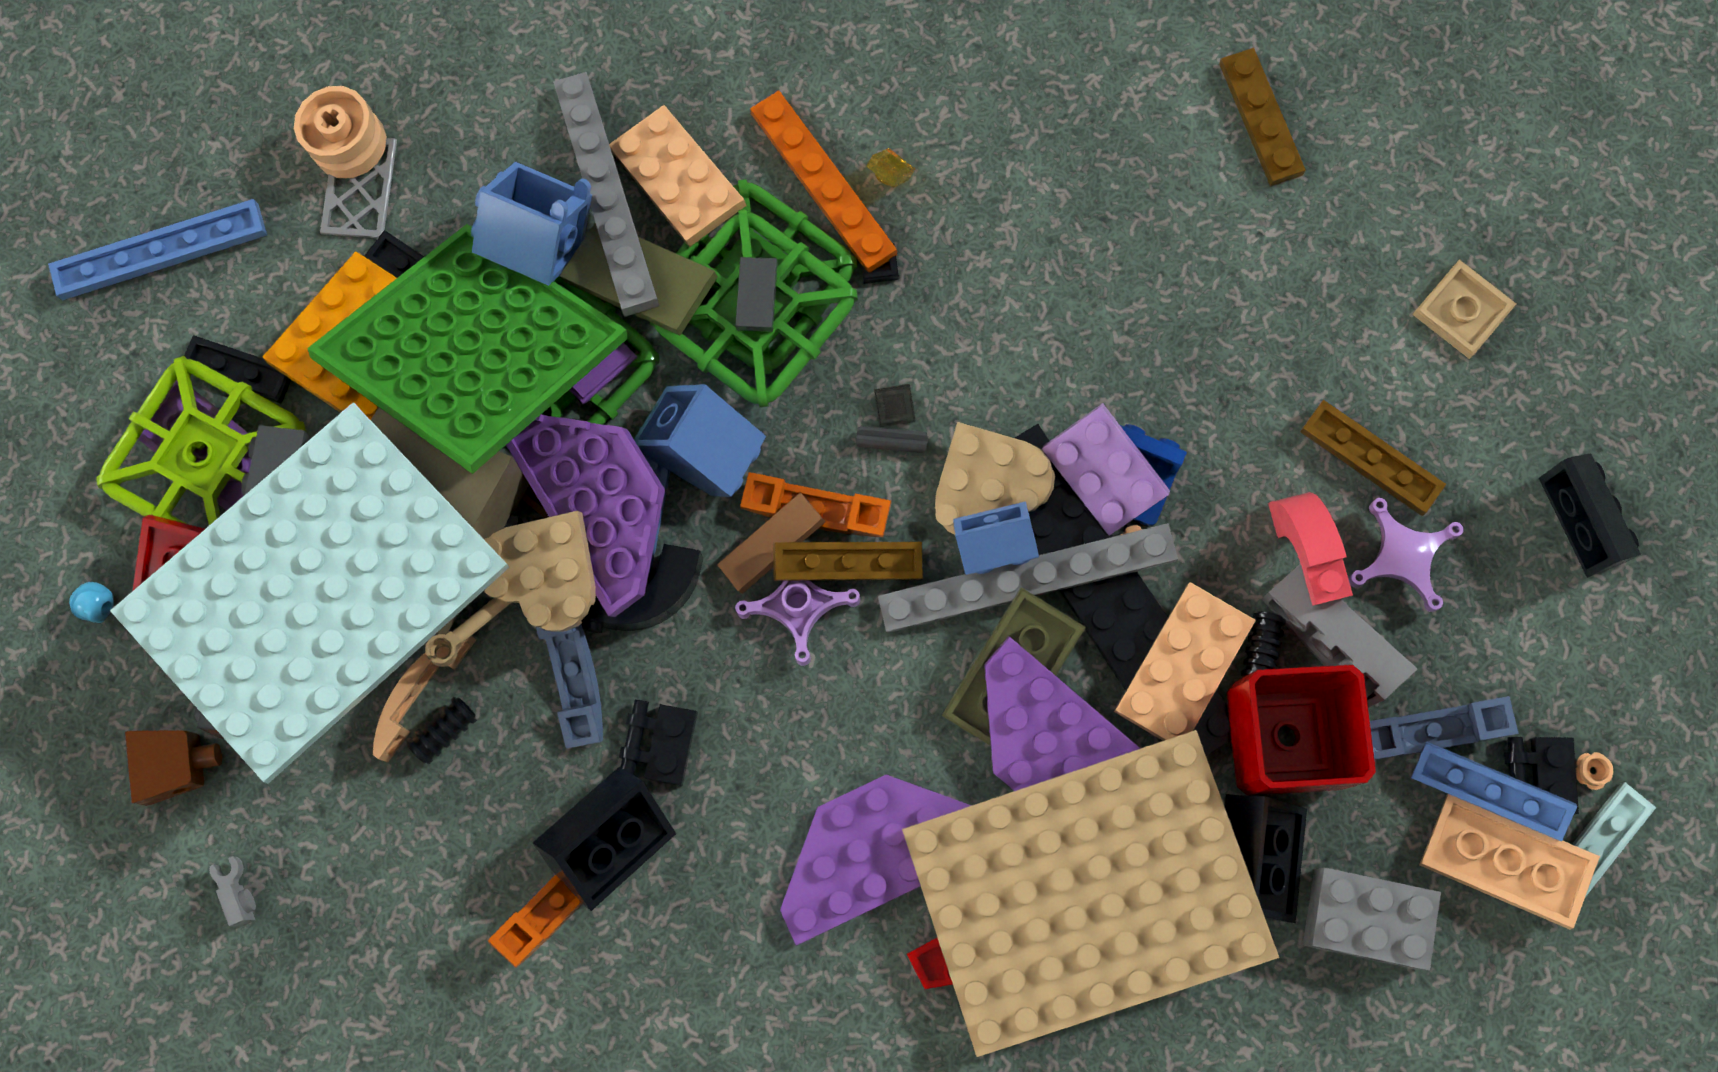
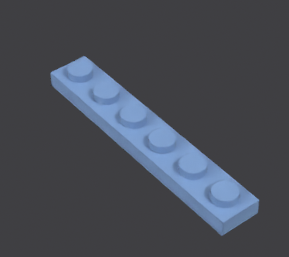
[48,199,267,300]

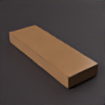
[717,492,826,594]

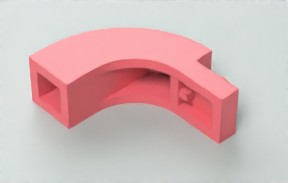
[1268,492,1353,606]

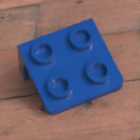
[1120,424,1187,526]

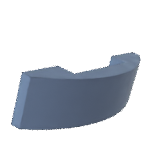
[536,624,603,749]
[1370,696,1519,760]

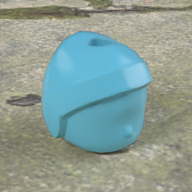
[69,582,114,623]

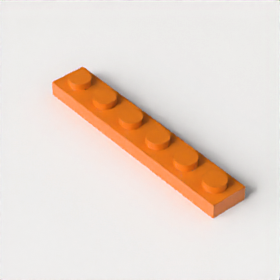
[750,90,897,272]

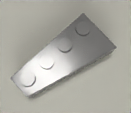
[1261,563,1418,708]

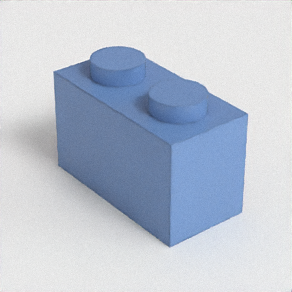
[953,501,1039,575]

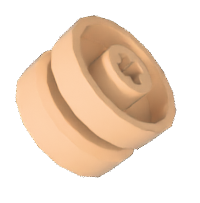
[294,86,387,178]

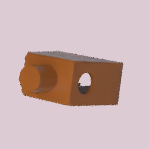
[125,730,222,806]

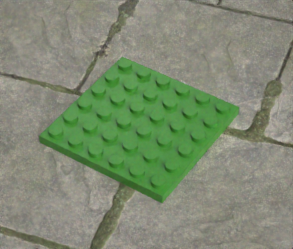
[307,224,627,474]

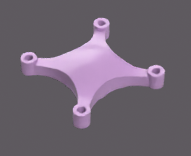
[1348,498,1463,612]
[735,580,861,666]

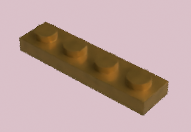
[1219,48,1306,186]
[1300,400,1446,516]
[773,542,923,581]

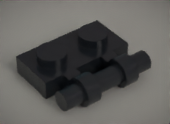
[618,699,698,786]
[1504,737,1579,815]

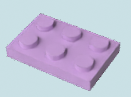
[1042,403,1170,536]

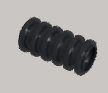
[1241,611,1286,677]
[406,697,477,764]

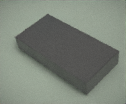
[735,257,778,332]

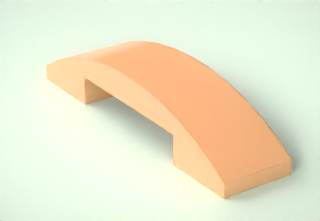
[373,636,476,762]

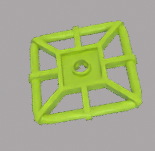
[96,356,306,525]

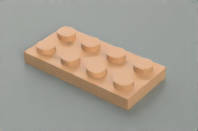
[609,105,746,247]
[1114,582,1256,741]
[1419,794,1600,930]

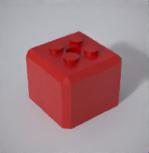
[1227,665,1376,796]

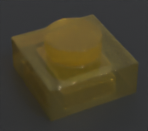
[866,148,915,188]

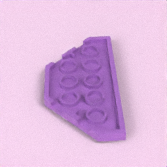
[506,414,665,617]
[984,636,1141,791]
[780,775,972,946]

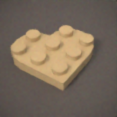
[935,422,1055,535]
[484,511,595,632]

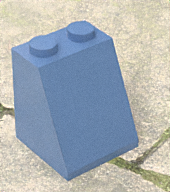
[634,384,766,497]

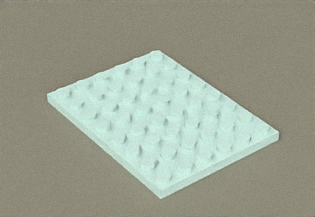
[110,402,510,784]

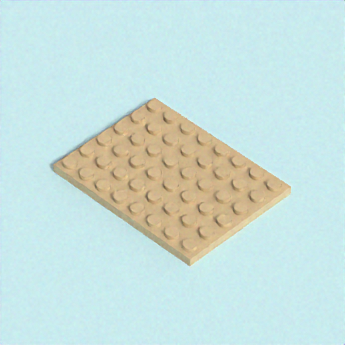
[902,730,1280,1057]

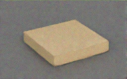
[1412,259,1516,359]

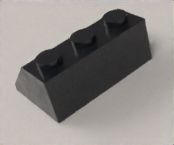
[1539,453,1641,578]
[533,767,676,911]
[1224,794,1307,923]

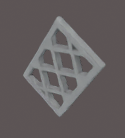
[320,138,397,239]

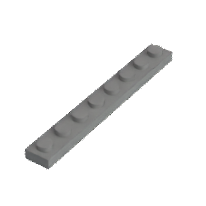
[553,72,659,317]
[878,523,1178,633]

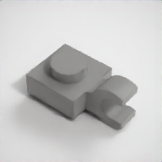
[209,856,256,927]

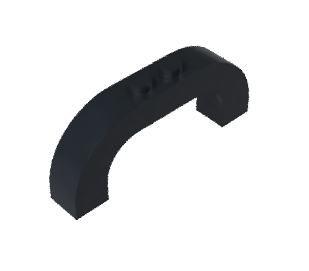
[503,515,703,633]

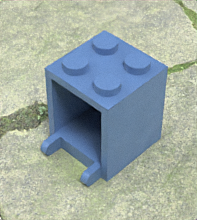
[471,162,592,286]

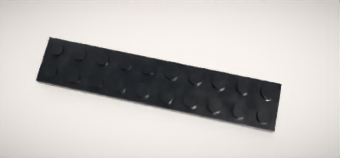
[1015,424,1232,756]

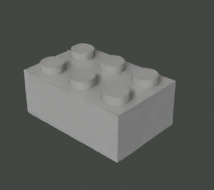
[1302,867,1441,971]

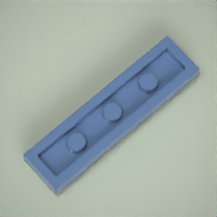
[1411,741,1577,841]

